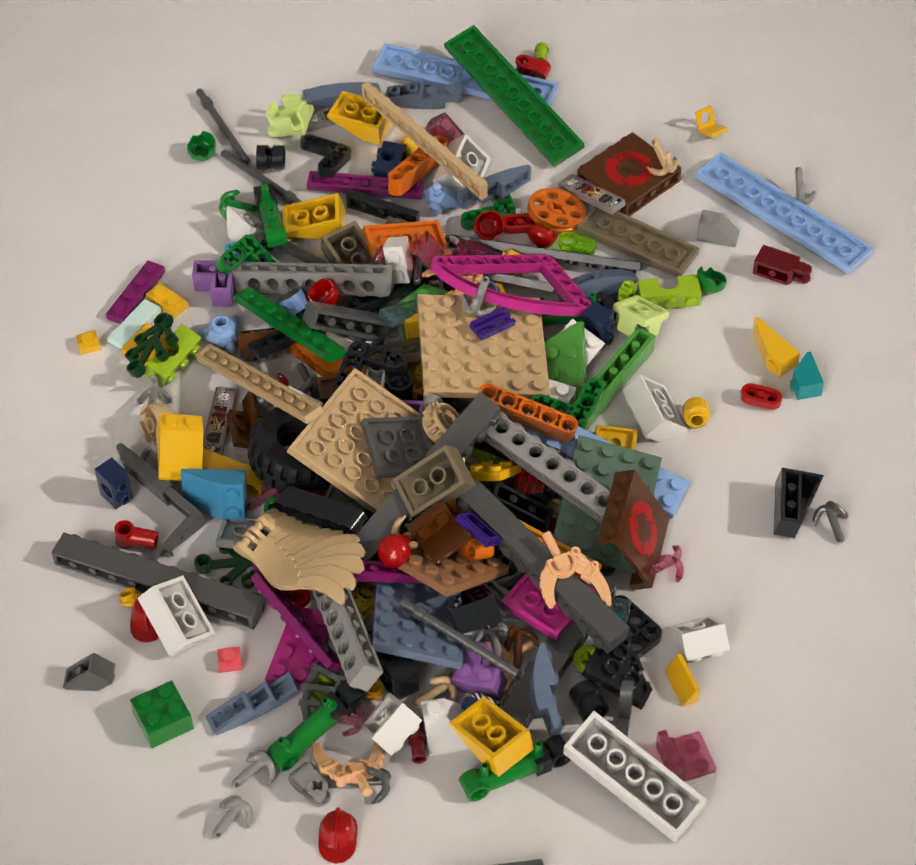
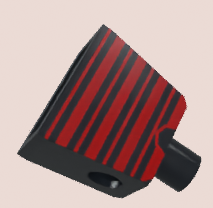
[511,467,558,506]

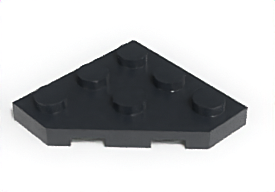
[581,635,653,710]

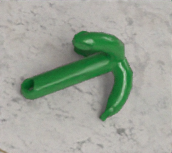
[219,190,257,220]

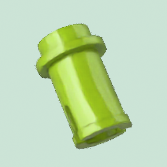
[535,42,549,61]

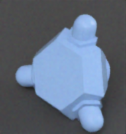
[424,183,460,214]
[197,315,239,353]

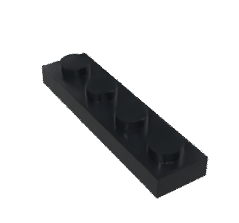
[346,189,420,222]

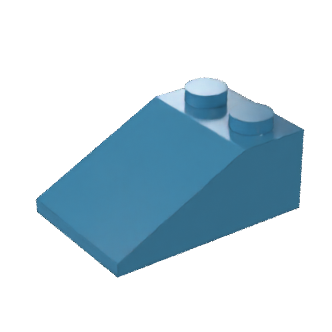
[181,468,248,521]

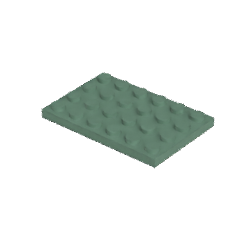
[553,435,662,574]

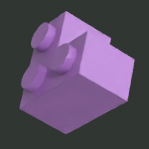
[192,260,235,307]
[451,641,508,701]

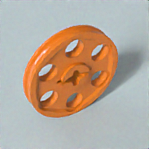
[527,188,586,233]

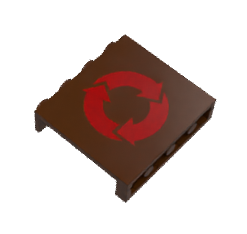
[577,132,681,216]
[597,469,670,590]

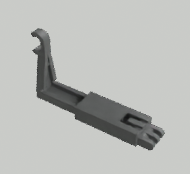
[116,443,206,562]

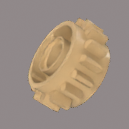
[422,401,460,443]

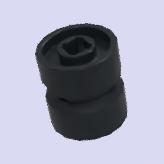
[256,145,286,170]
[386,370,413,400]
[569,680,609,722]

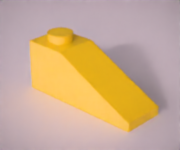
[753,316,800,378]

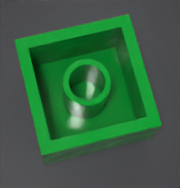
[130,680,194,748]

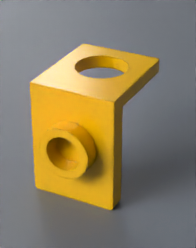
[695,106,727,138]

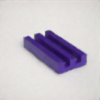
[469,307,516,341]
[455,512,502,547]

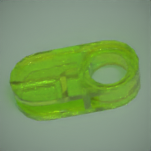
[558,231,596,255]

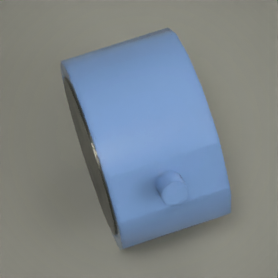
[275,288,308,315]

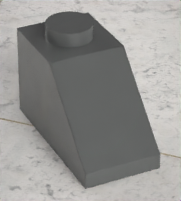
[63,653,115,691]

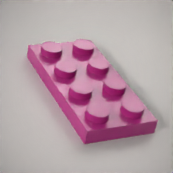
[265,606,330,692]

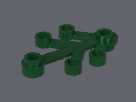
[125,312,179,378]
[194,548,261,589]

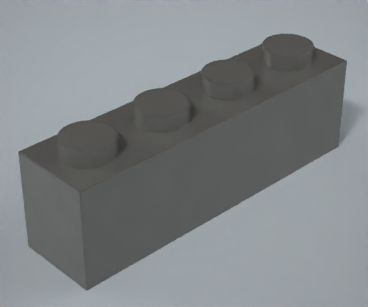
[302,300,390,342]

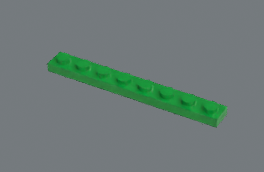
[234,287,346,363]

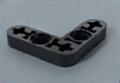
[300,134,352,178]
[334,341,407,391]
[611,595,662,659]

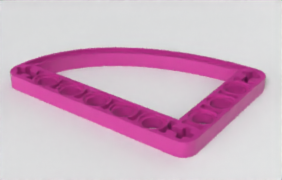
[430,254,592,316]

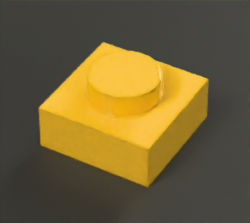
[76,330,101,355]

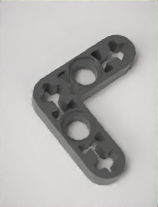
[616,679,634,736]

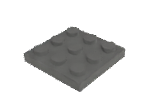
[361,416,432,479]

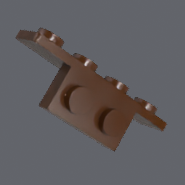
[226,391,261,449]

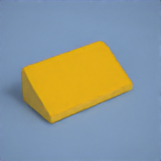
[665,653,700,706]

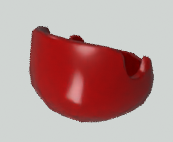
[474,210,504,240]
[527,224,559,248]
[307,279,339,305]
[378,533,412,568]

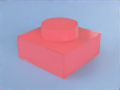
[217,646,242,673]

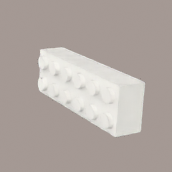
[563,711,707,843]

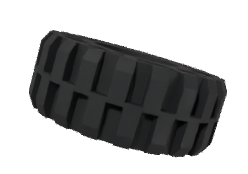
[248,407,331,493]

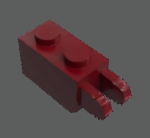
[753,245,812,285]

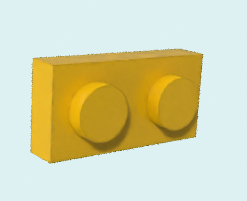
[146,283,189,319]

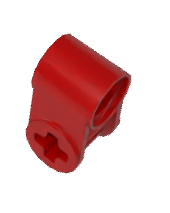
[515,54,551,80]

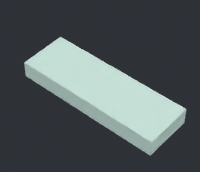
[107,299,161,349]

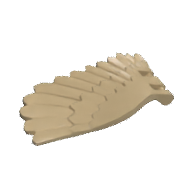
[233,509,366,605]

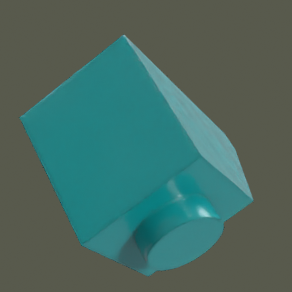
[790,351,824,400]

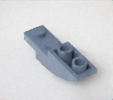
[386,82,462,109]
[556,269,639,302]
[529,642,564,738]

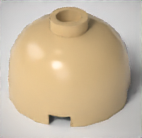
[140,403,175,443]

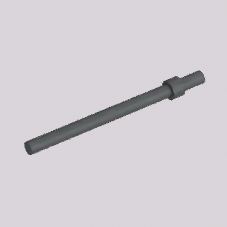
[196,88,251,164]
[221,149,301,204]
[399,598,520,678]

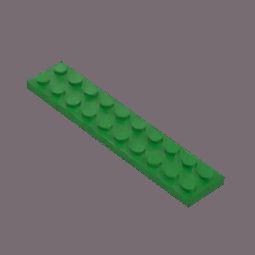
[444,25,585,167]

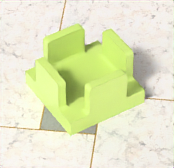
[266,94,315,137]
[612,295,670,336]

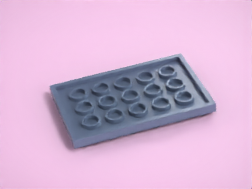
[371,556,463,669]

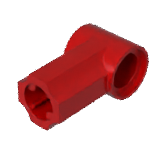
[114,520,159,550]

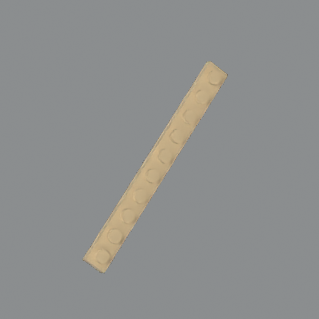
[361,81,488,200]
[194,344,324,424]

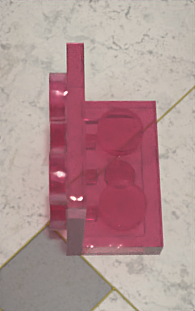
[656,730,717,782]

